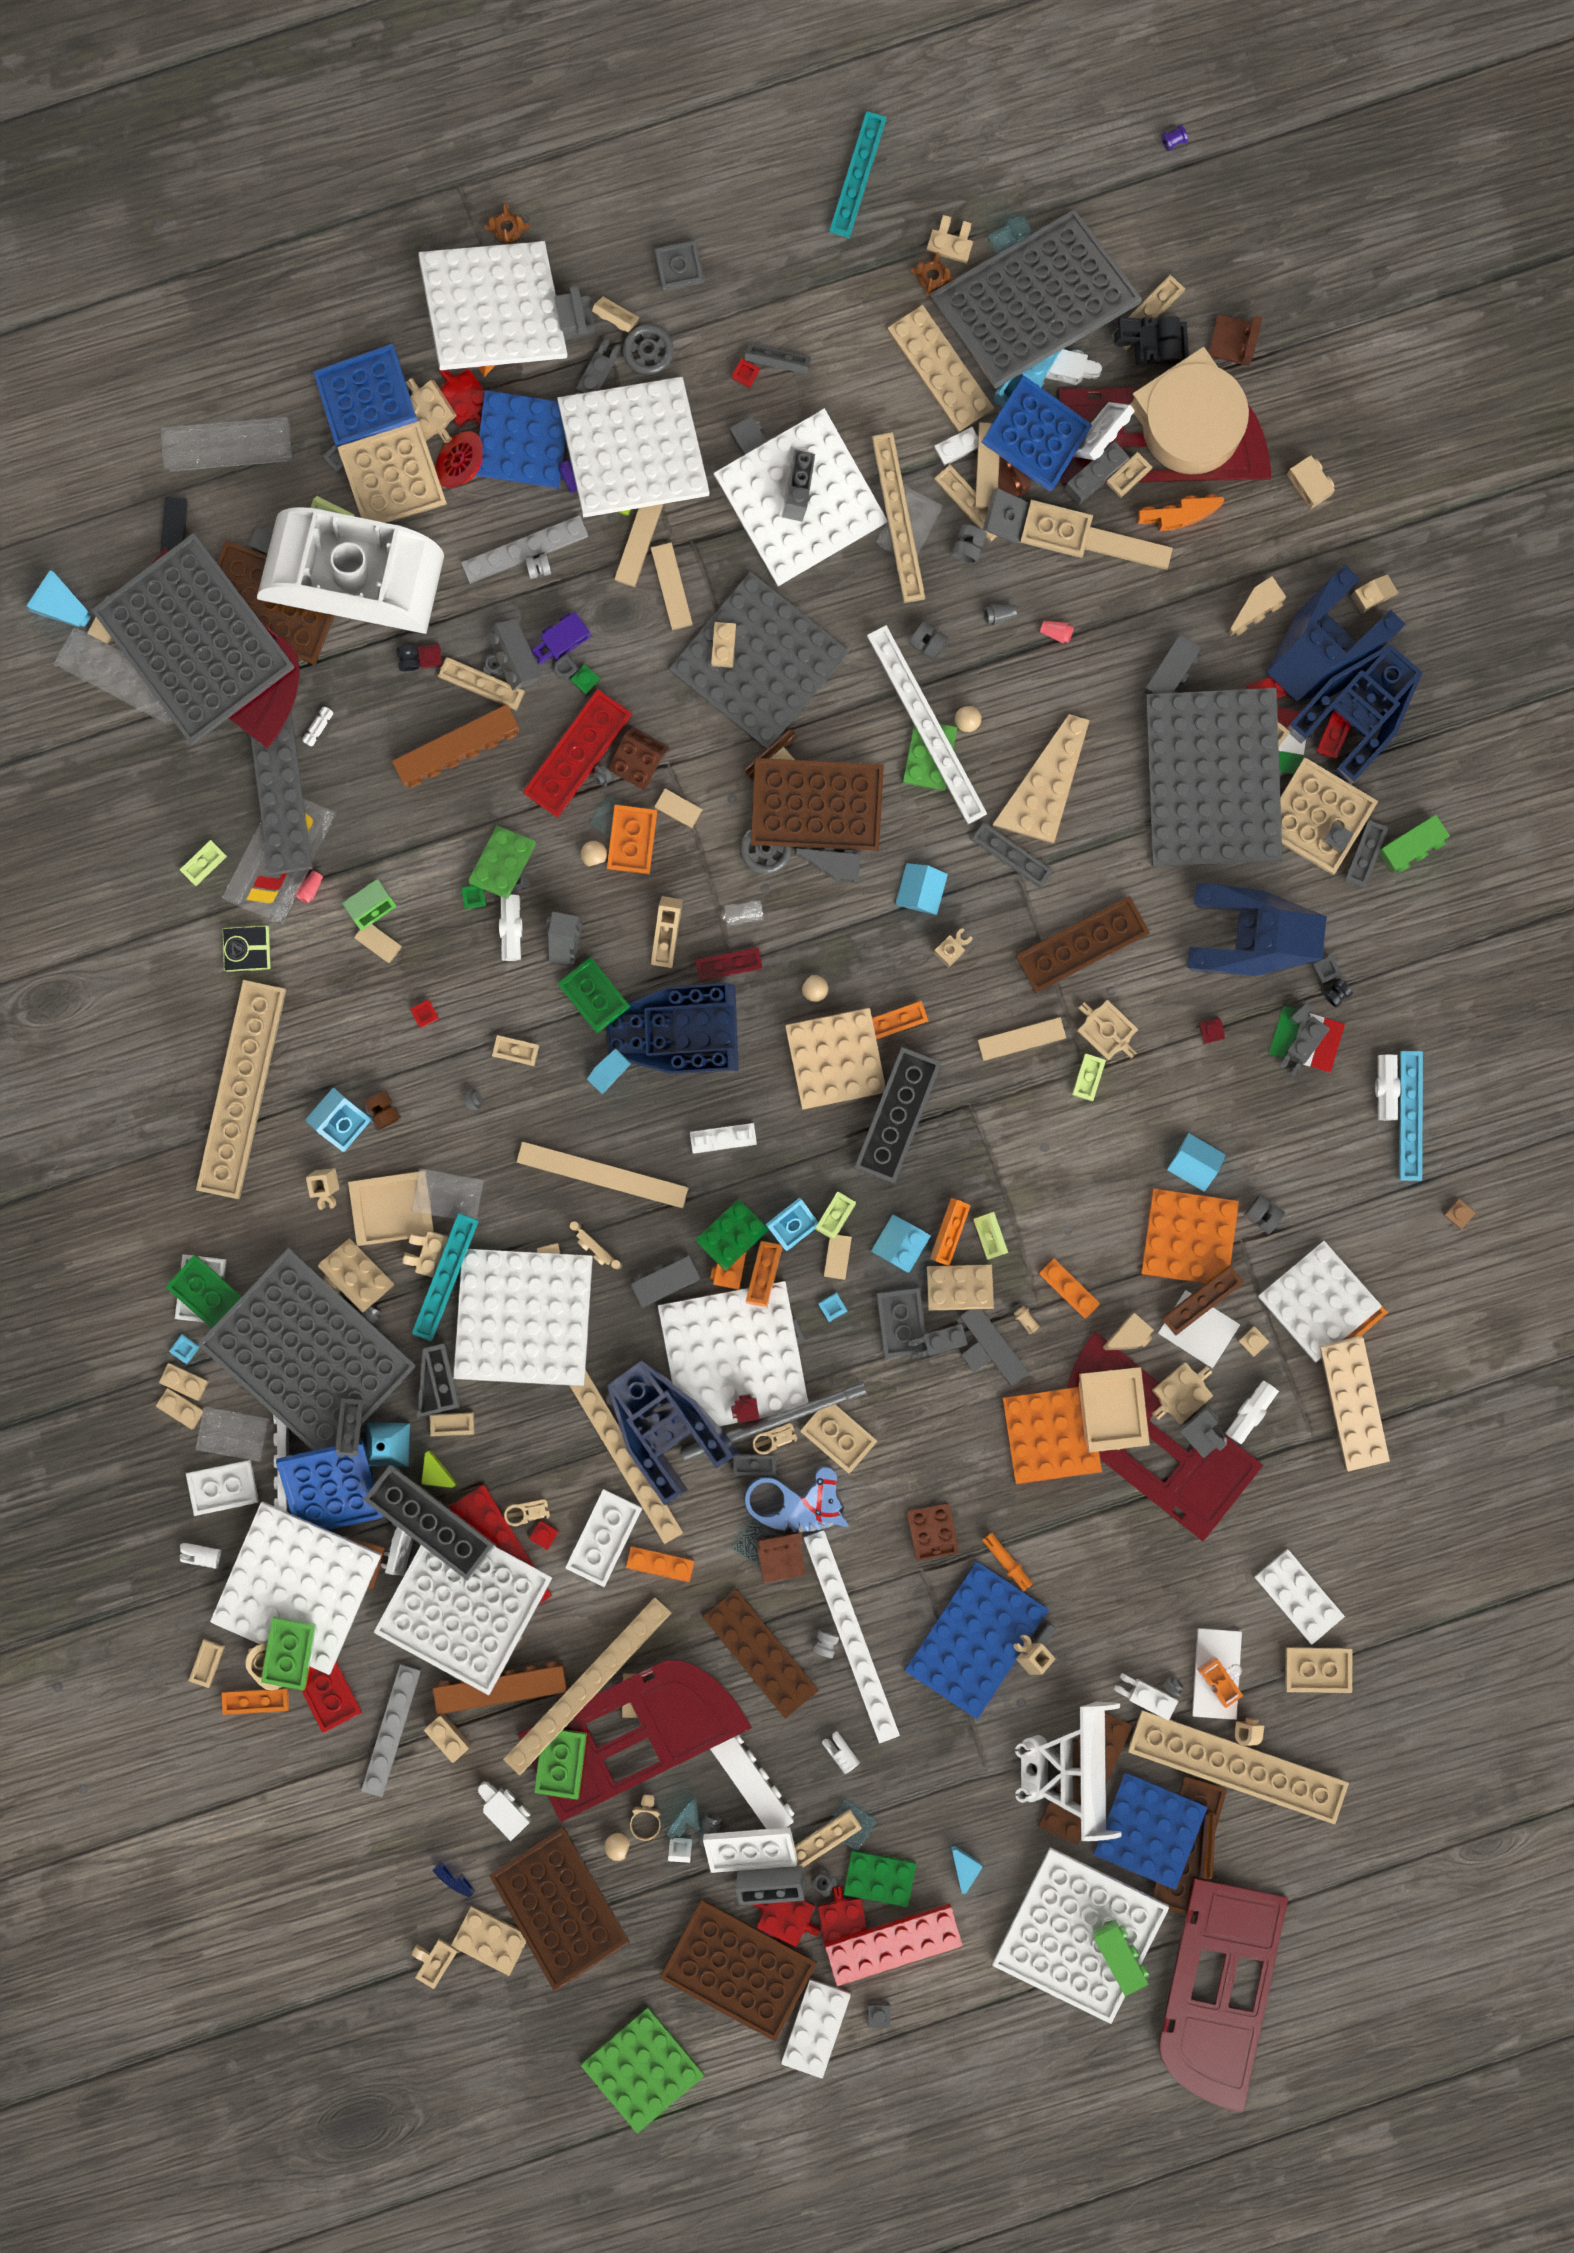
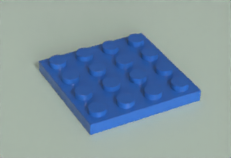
[313,343,418,449]
[981,375,1092,492]
[475,390,565,489]
[276,1440,383,1530]
[1094,1772,1208,1890]

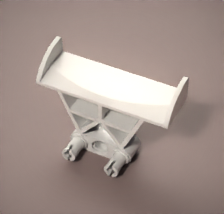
[1015,1702,1122,1841]

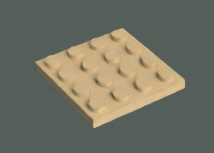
[337,421,447,523]
[1280,757,1378,875]
[785,1008,886,1110]

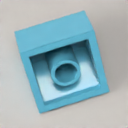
[305,1087,371,1152]
[871,1215,931,1273]

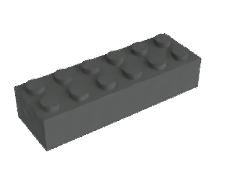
[854,1047,942,1184]
[363,1465,496,1580]

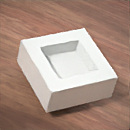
[668,1838,692,1863]

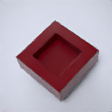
[418,644,443,669]
[1199,1018,1226,1044]

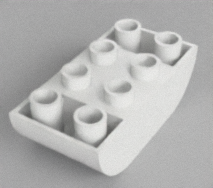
[257,507,444,634]

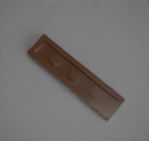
[1162,1265,1244,1336]

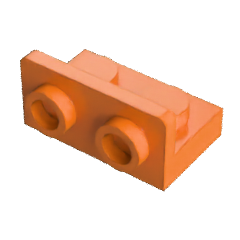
[710,1252,746,1289]

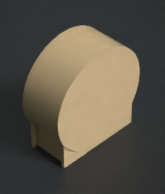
[1129,347,1249,474]

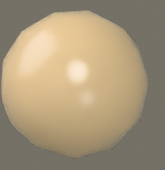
[955,706,982,732]
[580,841,607,866]
[802,975,829,1002]
[604,1833,630,1861]

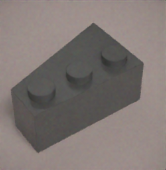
[546,912,582,966]
[417,1343,462,1417]

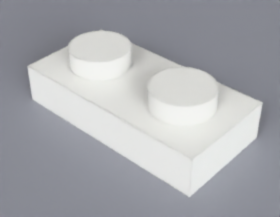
[934,427,978,467]

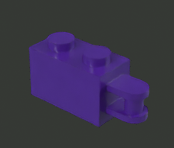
[531,612,591,665]

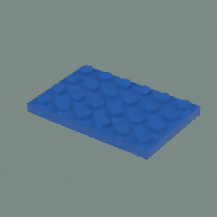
[905,1561,1049,1720]

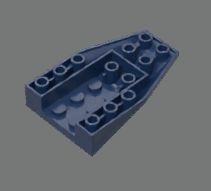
[607,983,739,1074]

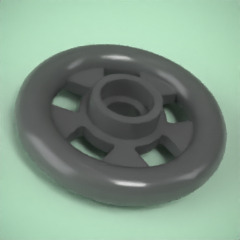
[623,324,674,375]
[740,828,792,874]

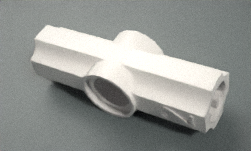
[499,895,522,961]
[1375,1055,1400,1121]
[1225,1381,1279,1444]

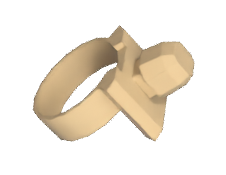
[630,1794,661,1841]

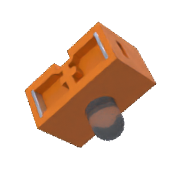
[1197,1656,1243,1708]

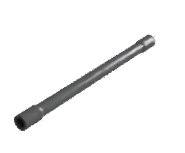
[680,1382,868,1461]

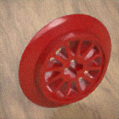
[435,431,483,488]

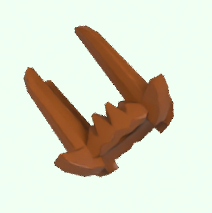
[485,203,530,245]
[911,252,955,297]

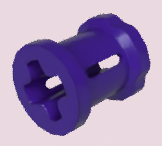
[1161,125,1188,151]

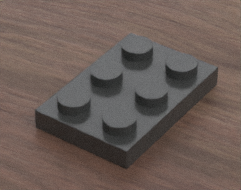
[877,1288,925,1358]

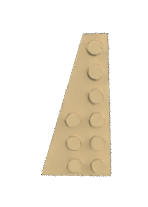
[992,714,1089,844]

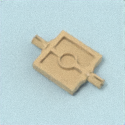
[406,378,457,443]
[1077,1000,1138,1061]
[1152,1362,1213,1424]

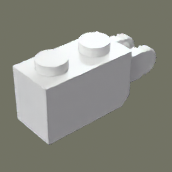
[1046,349,1102,385]
[1114,1673,1178,1721]
[478,1781,531,1841]

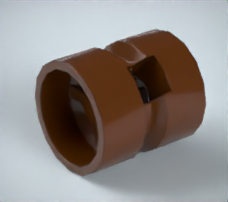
[362,1091,401,1131]

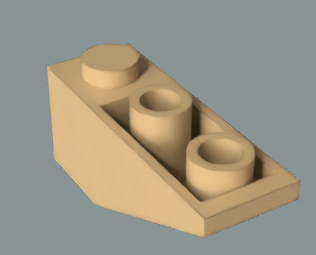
[1228,576,1286,636]

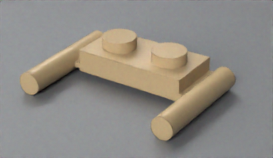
[570,1222,622,1269]

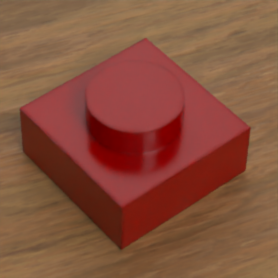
[731,358,760,389]
[410,999,440,1029]
[529,1520,559,1550]

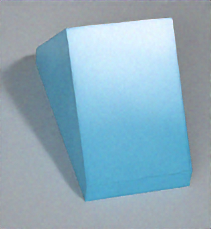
[587,1049,632,1094]
[951,1846,983,1894]

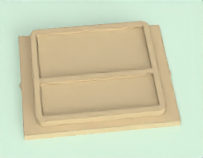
[348,1171,434,1246]
[1079,1367,1150,1452]

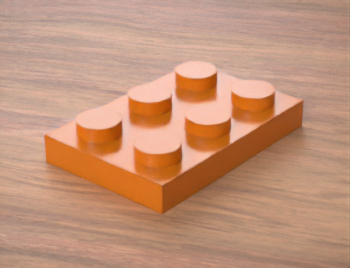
[607,805,657,875]

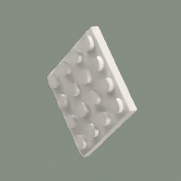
[1258,1241,1382,1363]

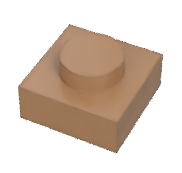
[1444,1199,1476,1230]

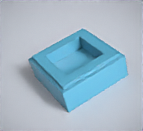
[818,1292,847,1322]
[169,1334,200,1364]

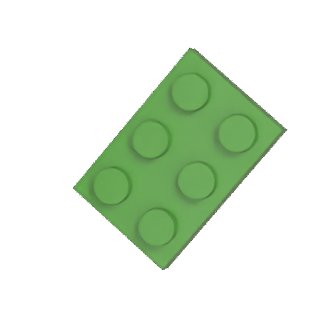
[903,724,957,791]
[468,826,536,899]
[261,1617,317,1691]
[535,1729,587,1799]

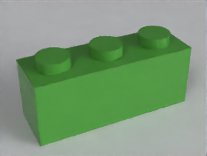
[1379,815,1450,873]
[1093,1920,1150,1996]

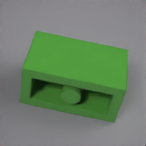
[342,879,397,931]

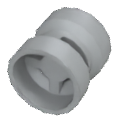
[526,554,551,579]
[812,1630,839,1658]

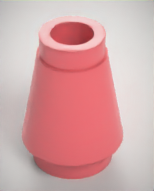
[1040,621,1074,643]
[294,870,323,904]

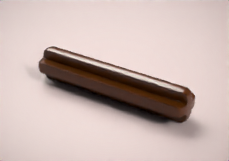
[744,729,797,778]
[1200,1812,1216,1879]

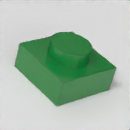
[570,664,601,696]
[461,885,487,910]

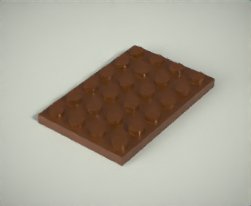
[217,541,335,666]
[750,758,884,851]
[489,1827,630,1991]
[660,1898,817,2042]

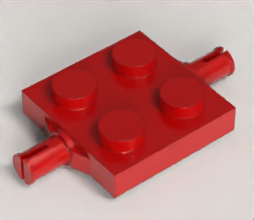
[439,368,485,428]
[817,1885,866,1950]
[753,1901,821,1947]

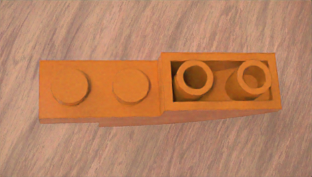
[1137,494,1224,531]

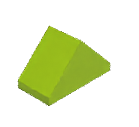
[422,1450,458,1488]

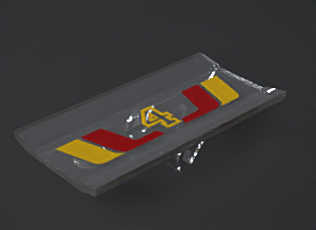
[222,799,337,924]

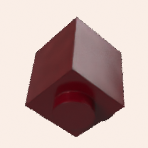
[731,1394,759,1423]

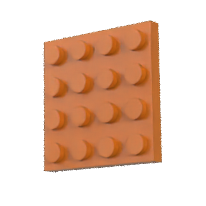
[1141,1189,1239,1284]
[1003,1387,1102,1484]

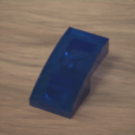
[432,1861,475,1897]

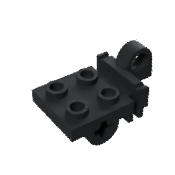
[1114,316,1189,365]

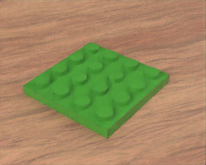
[581,2006,705,2134]

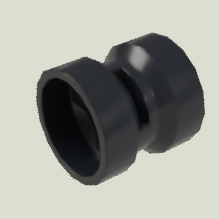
[396,645,420,672]
[1322,978,1353,1008]

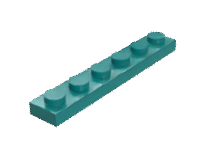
[830,111,887,239]
[412,1213,479,1341]

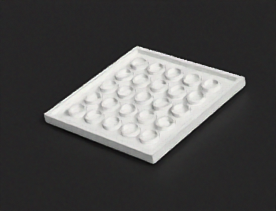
[418,241,567,370]
[557,377,709,517]
[714,408,888,587]
[454,1249,593,1386]
[658,1281,808,1426]
[210,1502,382,1675]
[374,1545,553,1695]
[992,1847,1169,2024]

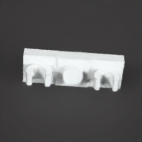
[690,1123,757,1154]
[381,1523,413,1576]

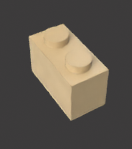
[1287,455,1335,509]
[424,1713,471,1763]

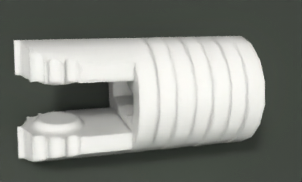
[180,1543,221,1569]
[822,1731,860,1774]

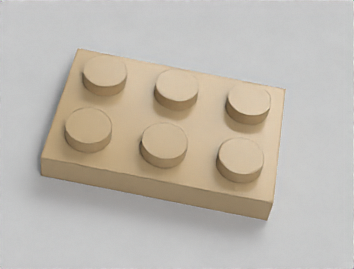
[1020,500,1093,558]
[318,1238,394,1313]
[927,1265,994,1311]
[800,1404,877,1474]
[1285,1647,1352,1693]
[451,1905,526,1976]

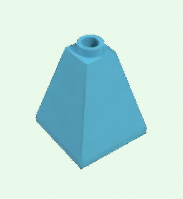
[27,570,91,627]
[366,1422,410,1467]

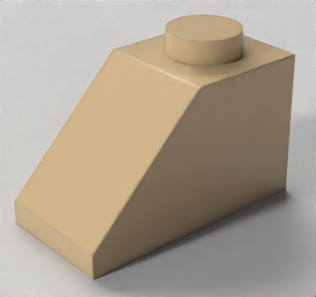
[1350,574,1398,614]
[1102,1313,1154,1350]

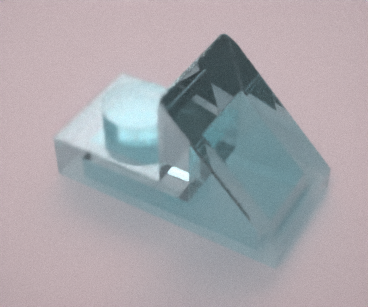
[988,216,1034,254]
[666,1796,701,1840]

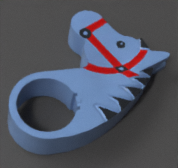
[745,1466,849,1532]

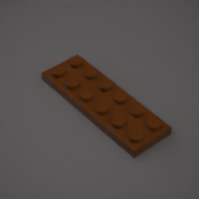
[1016,896,1150,994]
[703,1589,819,1719]
[1038,1712,1133,1845]
[1151,1776,1227,1916]

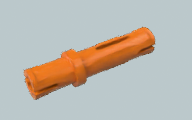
[982,1532,1034,1592]

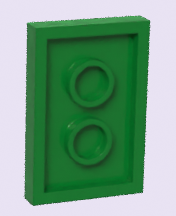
[557,957,630,1033]
[695,1199,769,1271]
[165,1255,242,1328]
[844,1850,916,1907]

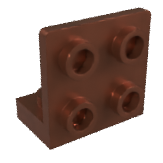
[1209,315,1263,366]
[974,457,1031,497]
[609,727,669,790]
[907,1504,959,1561]
[756,1532,806,1583]

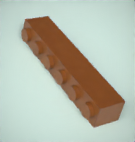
[392,704,520,788]
[433,1661,568,1714]

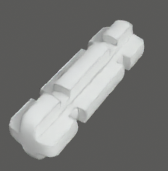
[302,706,333,746]

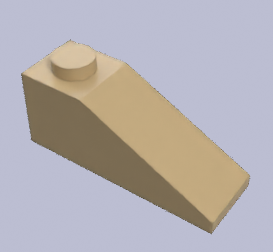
[651,896,683,968]

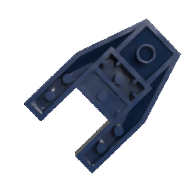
[1266,565,1406,703]
[1287,644,1423,785]
[1187,883,1327,976]
[607,1360,739,1505]

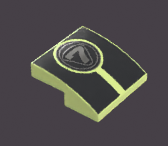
[223,926,270,972]

